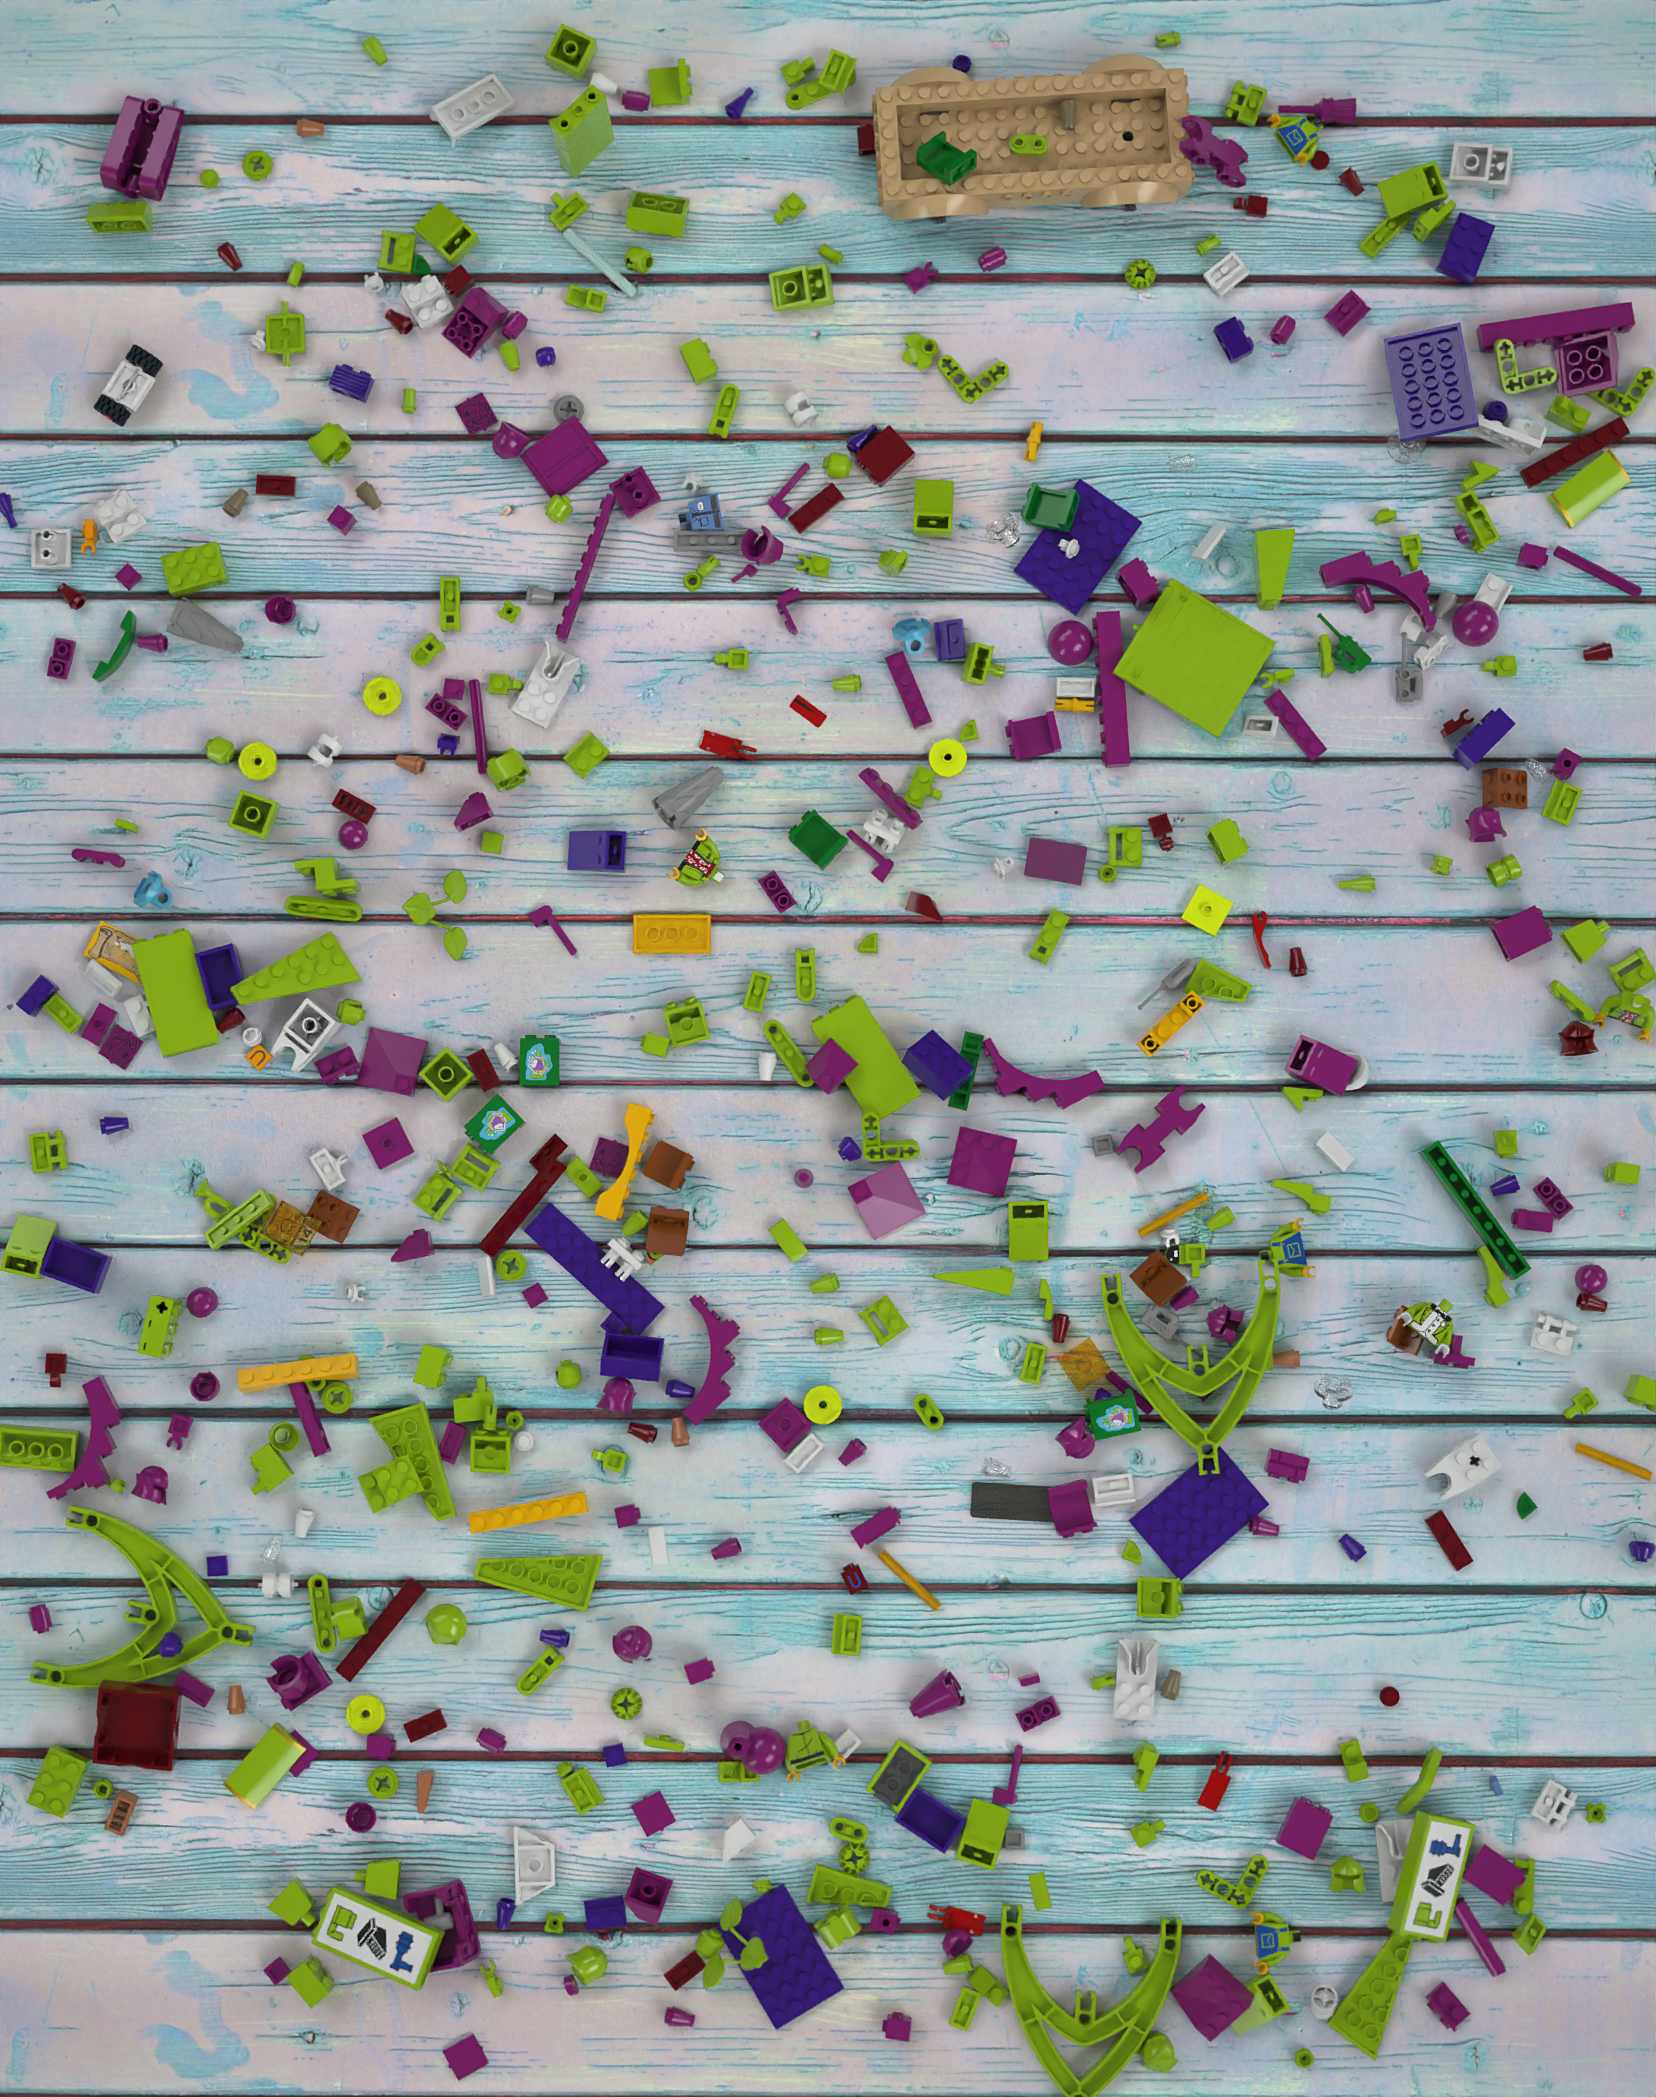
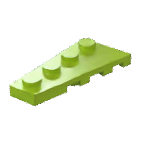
[805,1863,893,1908]

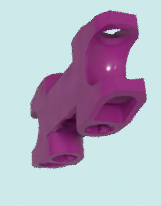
[1179,115,1248,188]
[1114,1084,1205,1175]

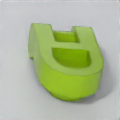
[411,632,446,667]

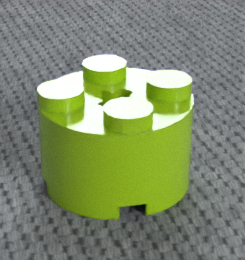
[307,422,354,467]
[486,748,531,792]
[331,1596,368,1642]
[814,1903,862,1949]

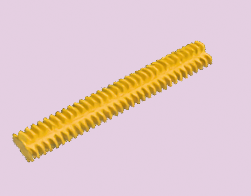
[1137,1191,1210,1238]
[1575,1442,1652,1481]
[878,1551,942,1612]

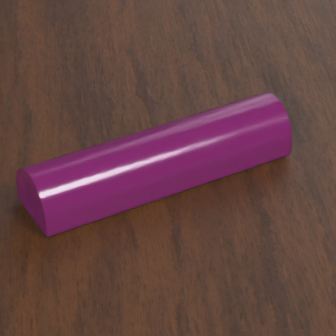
[288,1382,331,1457]
[1453,1897,1506,1977]

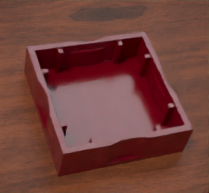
[92,1679,183,1771]

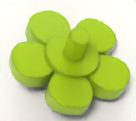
[437,1160,451,1179]

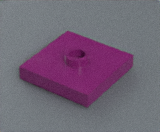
[362,1117,415,1170]
[758,1397,813,1453]

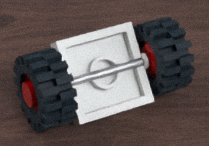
[93,344,163,427]

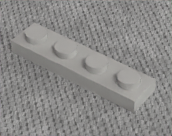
[674,531,747,552]

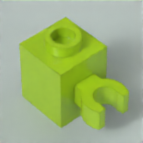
[1493,1130,1518,1158]

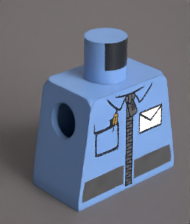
[678,493,724,531]

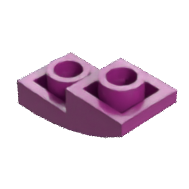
[47,637,76,680]
[425,693,468,731]
[758,870,796,914]
[1533,1177,1574,1221]
[1015,1695,1061,1732]

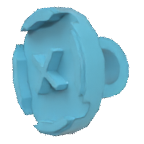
[892,618,931,655]
[133,871,172,907]

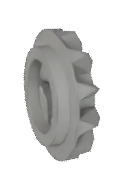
[553,395,584,424]

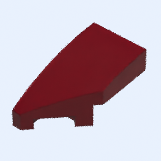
[905,891,943,921]

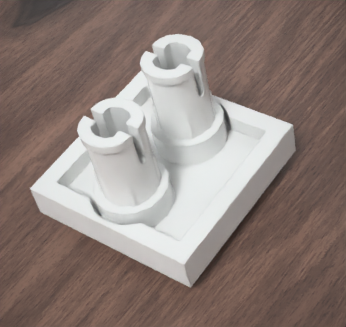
[31,528,72,569]
[863,807,908,853]
[600,1236,647,1281]

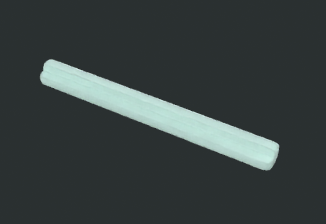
[563,228,637,297]

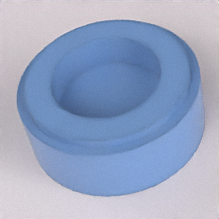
[1489,1775,1503,1796]

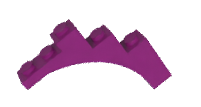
[1319,551,1437,633]
[982,1038,1106,1110]
[683,1295,740,1426]
[46,1376,124,1500]

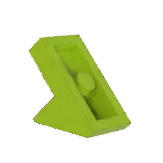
[1459,461,1500,494]
[1281,1087,1323,1113]
[1338,1739,1369,1783]
[1512,1913,1548,1955]
[967,1963,1010,2007]

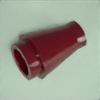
[1338,167,1365,197]
[216,242,243,272]
[385,309,414,335]
[57,583,86,610]
[1583,642,1613,662]
[1289,947,1308,977]
[216,1007,246,1034]
[1576,1292,1608,1313]
[1051,1313,1071,1343]
[627,1422,658,1444]

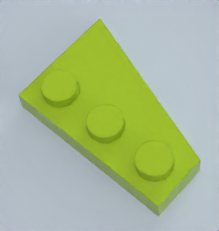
[1183,958,1253,1003]

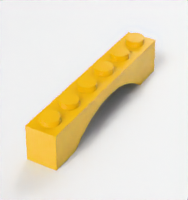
[594,1102,655,1221]
[237,1353,360,1394]
[468,1491,589,1534]

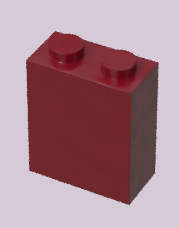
[855,425,915,488]

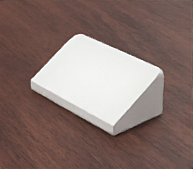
[1191,526,1226,564]
[477,1256,497,1297]

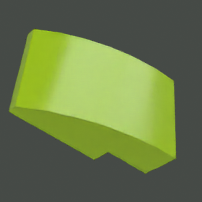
[769,263,835,312]

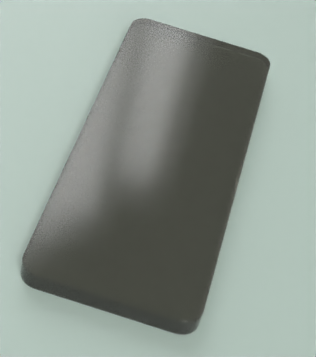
[970,1482,1053,1522]

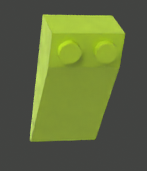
[933,1266,1016,1296]

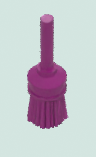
[1278,97,1356,124]

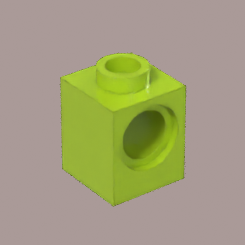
[640,1032,671,1059]

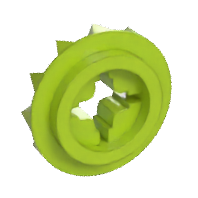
[242,150,273,181]
[1125,259,1156,290]
[496,1250,527,1281]
[322,1382,353,1414]
[610,1688,642,1720]
[367,1766,399,1799]
[839,1842,870,1874]

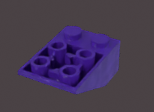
[567,830,628,873]

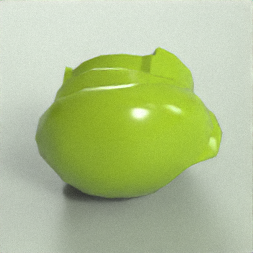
[423,1604,467,1646]

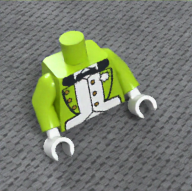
[1397,1298,1454,1358]

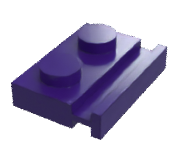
[934,618,966,661]
[584,1894,627,1931]

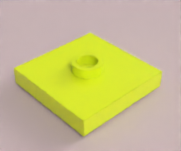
[1181,884,1233,937]

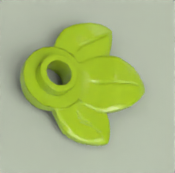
[902,334,938,370]

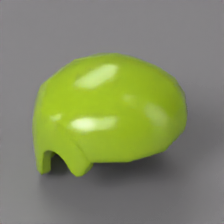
[269,1422,300,1453]

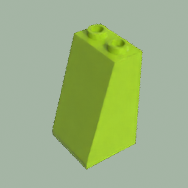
[1252,529,1295,611]

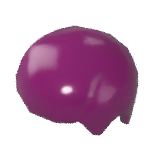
[265,595,296,625]
[338,820,368,850]
[1575,1264,1608,1294]
[186,1287,218,1318]
[190,1371,220,1402]
[345,1802,377,1833]
[942,1929,973,1957]

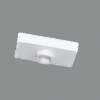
[1397,607,1432,643]
[1056,677,1095,698]
[83,959,122,999]
[784,1432,825,1474]
[827,1727,862,1770]

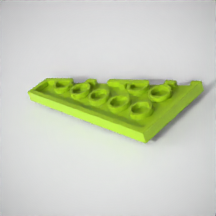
[230,931,362,1006]
[368,1402,457,1522]
[473,1554,604,1612]
[1326,1931,1415,2061]

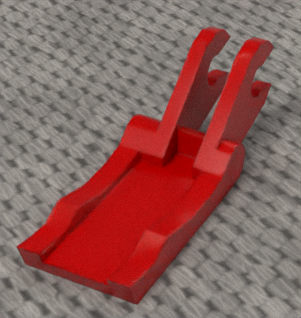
[699,730,757,761]
[1252,911,1272,969]
[1197,1751,1233,1812]
[927,1904,986,1936]

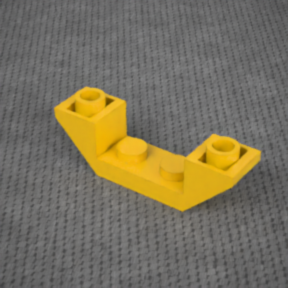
[1136,990,1206,1058]

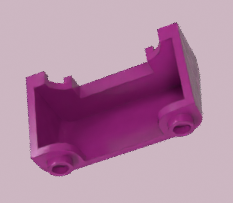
[402,1879,481,1973]

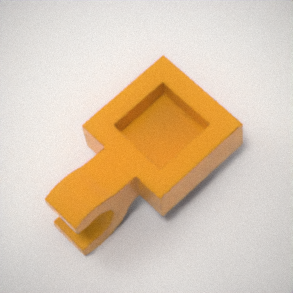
[81,519,97,555]

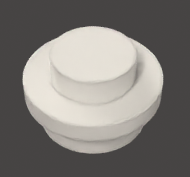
[243,1027,262,1047]
[514,1431,534,1451]

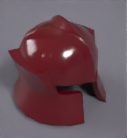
[1558,1021,1599,1056]

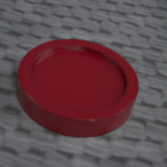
[1310,150,1330,170]

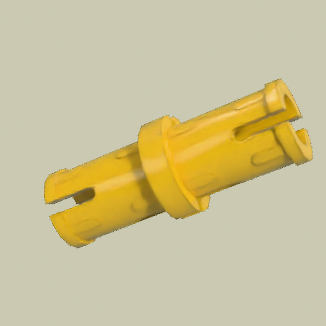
[1024,421,1044,462]
[1055,698,1094,713]

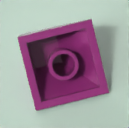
[454,792,494,832]
[805,1038,859,1095]
[391,1229,435,1263]
[624,1867,673,1926]

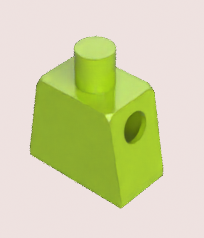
[1559,919,1610,965]
[354,1858,402,1900]
[267,1877,317,1927]

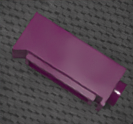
[850,1506,902,1549]

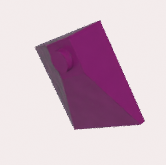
[1554,331,1618,398]
[357,1027,428,1098]
[847,1161,926,1240]

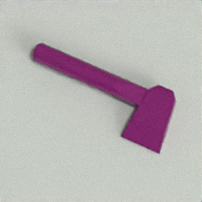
[768,463,810,519]
[846,830,894,883]
[528,905,577,955]
[992,1745,1023,1804]

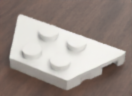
[514,1826,556,1905]

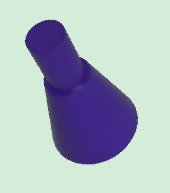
[725,88,754,120]
[846,425,878,454]
[0,492,18,528]

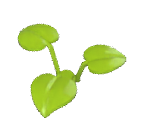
[402,870,467,961]
[703,1897,768,1991]

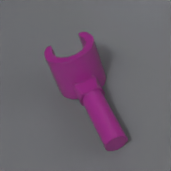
[731,564,758,583]

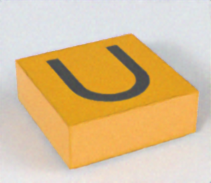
[245,1044,273,1071]

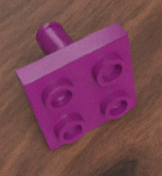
[609,466,661,519]
[1428,1334,1475,1369]

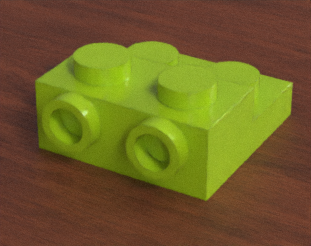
[1411,199,1457,243]
[662,996,711,1048]
[470,1426,512,1474]
[1137,1576,1184,1619]
[1132,1741,1159,1792]

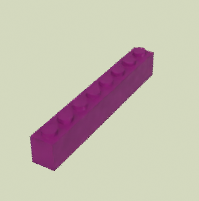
[1476,302,1635,354]
[1092,611,1130,768]

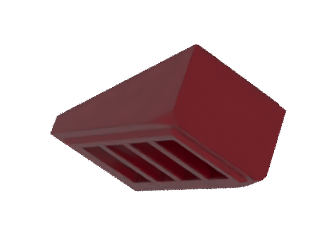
[332,788,376,825]

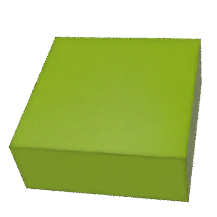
[481,831,504,855]

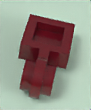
[1147,813,1174,852]

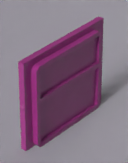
[519,415,609,498]

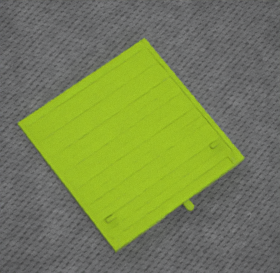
[1113,578,1276,739]

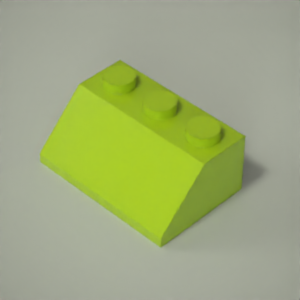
[626,190,690,238]
[86,201,152,233]

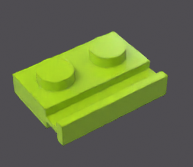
[817,49,857,96]
[1317,634,1334,678]
[563,732,610,779]
[1541,779,1583,826]
[831,1613,863,1656]
[560,1765,605,1816]

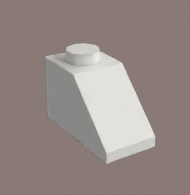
[723,1816,756,1863]

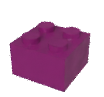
[1115,557,1159,610]

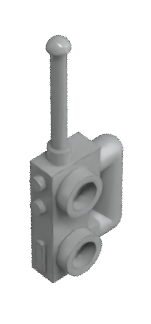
[1395,632,1423,703]
[1138,958,1196,1010]
[1140,1304,1203,1358]

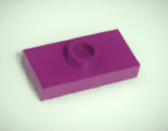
[81,1003,118,1046]
[439,1420,468,1465]
[172,1670,216,1708]

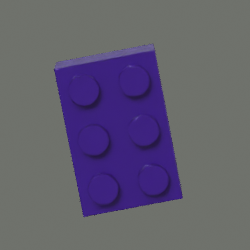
[1436,212,1496,285]
[1452,707,1516,771]
[195,943,245,1012]
[901,1029,975,1101]
[39,1237,113,1294]
[600,1332,665,1382]
[894,1785,966,1854]

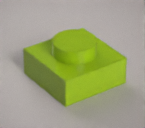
[1373,508,1397,526]

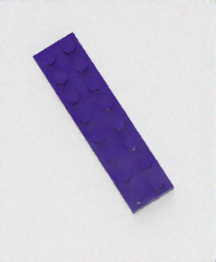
[524,1202,665,1336]

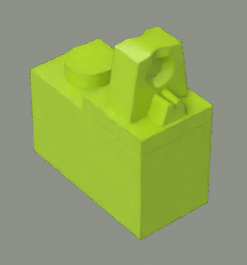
[1544,394,1592,435]
[453,1377,495,1423]
[249,1443,295,1495]

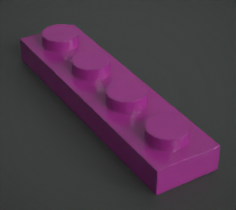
[885,650,932,729]
[1264,689,1327,762]
[858,767,923,830]

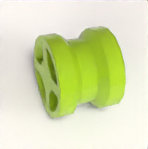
[1430,855,1453,876]

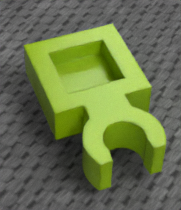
[796,555,831,579]

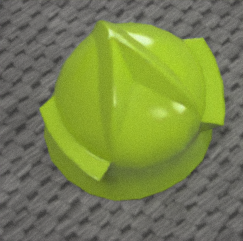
[1327,1856,1367,1893]
[565,1945,608,1988]
[1136,2032,1178,2073]

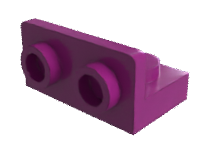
[314,1046,360,1085]
[1425,1982,1470,2032]

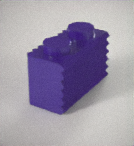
[1213,316,1254,364]
[328,364,374,403]
[16,975,60,1017]

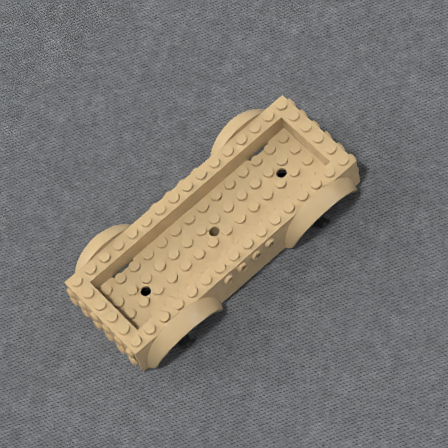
[872,54,1195,224]

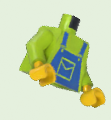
[1267,114,1323,168]
[1259,1217,1316,1278]
[1250,1911,1301,1975]

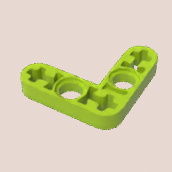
[1494,338,1557,394]
[938,355,1009,404]
[1585,367,1656,418]
[861,1107,920,1161]
[239,1193,292,1263]
[1395,1747,1443,1816]
[1196,1854,1269,1909]

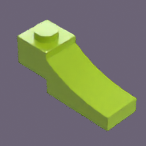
[1452,489,1501,549]
[878,549,909,577]
[1271,1179,1332,1215]
[1475,1245,1510,1308]

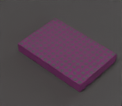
[1024,837,1088,886]

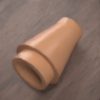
[297,118,324,138]
[395,754,426,775]
[1273,1349,1300,1369]
[671,1417,691,1447]
[227,1685,247,1715]

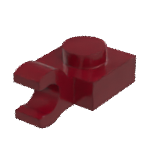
[1233,195,1268,218]
[1440,709,1474,738]
[45,1353,67,1388]

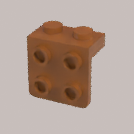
[1482,767,1527,809]
[643,1141,695,1192]
[303,1190,360,1244]
[646,1206,690,1256]
[1129,1249,1187,1307]
[1386,1305,1424,1356]

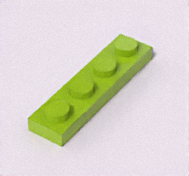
[203,1188,274,1250]

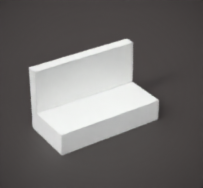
[1313,1131,1355,1173]

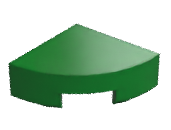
[411,254,431,277]
[1517,1492,1538,1520]

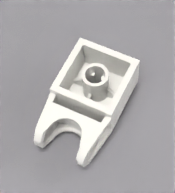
[271,998,342,1073]
[1423,1433,1502,1501]

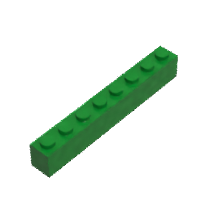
[1418,1140,1531,1280]

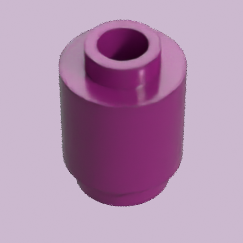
[621,90,650,112]
[977,246,1007,272]
[501,311,528,340]
[1269,315,1296,345]
[29,1603,53,1634]
[476,1727,507,1754]

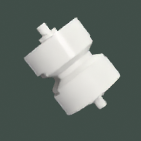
[784,391,819,428]
[307,733,343,769]
[258,1572,298,1598]
[1309,1985,1338,2019]

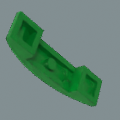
[92,610,136,683]
[948,1031,984,1111]

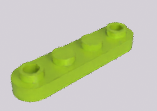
[786,70,856,111]
[285,895,363,922]
[763,1020,815,1087]
[308,1574,337,1653]

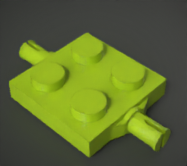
[265,301,306,367]

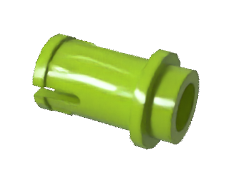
[1156,31,1181,49]
[1195,233,1221,256]
[818,243,844,265]
[286,261,306,287]
[401,388,416,414]
[696,555,721,579]
[482,1405,498,1430]
[1090,1672,1116,1691]

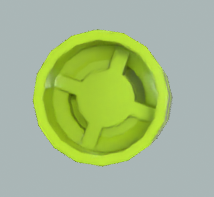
[1486,854,1522,888]

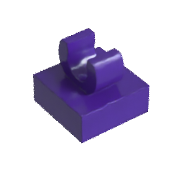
[437,733,460,757]

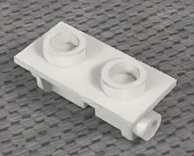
[1412,631,1449,671]
[992,857,1014,880]

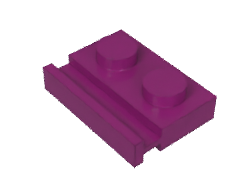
[1324,289,1371,337]

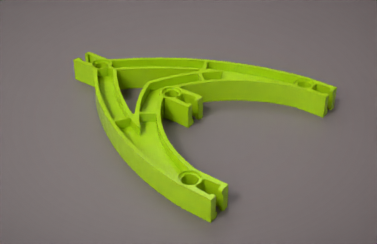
[1100,1258,1280,1475]
[29,1505,257,1688]
[1000,1902,1182,2097]

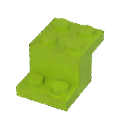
[294,857,361,898]
[357,1453,425,1513]

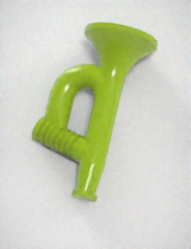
[193,1178,236,1222]

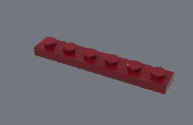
[1520,416,1631,489]
[478,1156,567,1258]
[335,1577,426,1683]

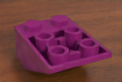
[441,287,509,358]
[1285,1035,1358,1096]

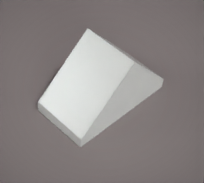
[1243,715,1279,741]

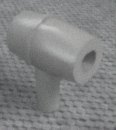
[424,1897,454,1931]

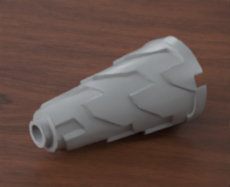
[166,597,244,653]
[652,766,724,831]

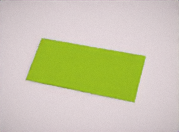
[1028,1872,1052,1911]

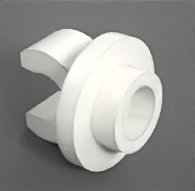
[364,272,384,293]
[248,330,266,351]
[683,472,703,493]
[1058,539,1079,558]
[1160,1226,1180,1247]
[345,1283,366,1303]

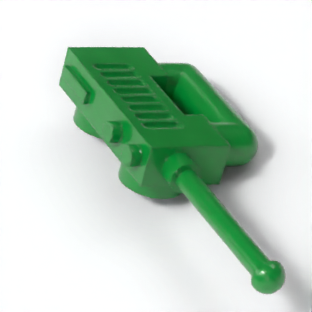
[1317,613,1372,674]

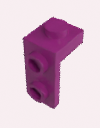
[776,588,802,635]
[1511,1208,1554,1233]

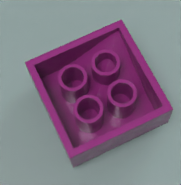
[946,1126,1017,1198]
[1170,1953,1254,2042]

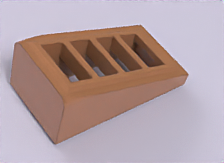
[417,1770,435,1814]
[104,1789,139,1836]

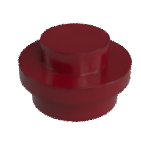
[1379,1686,1400,1707]

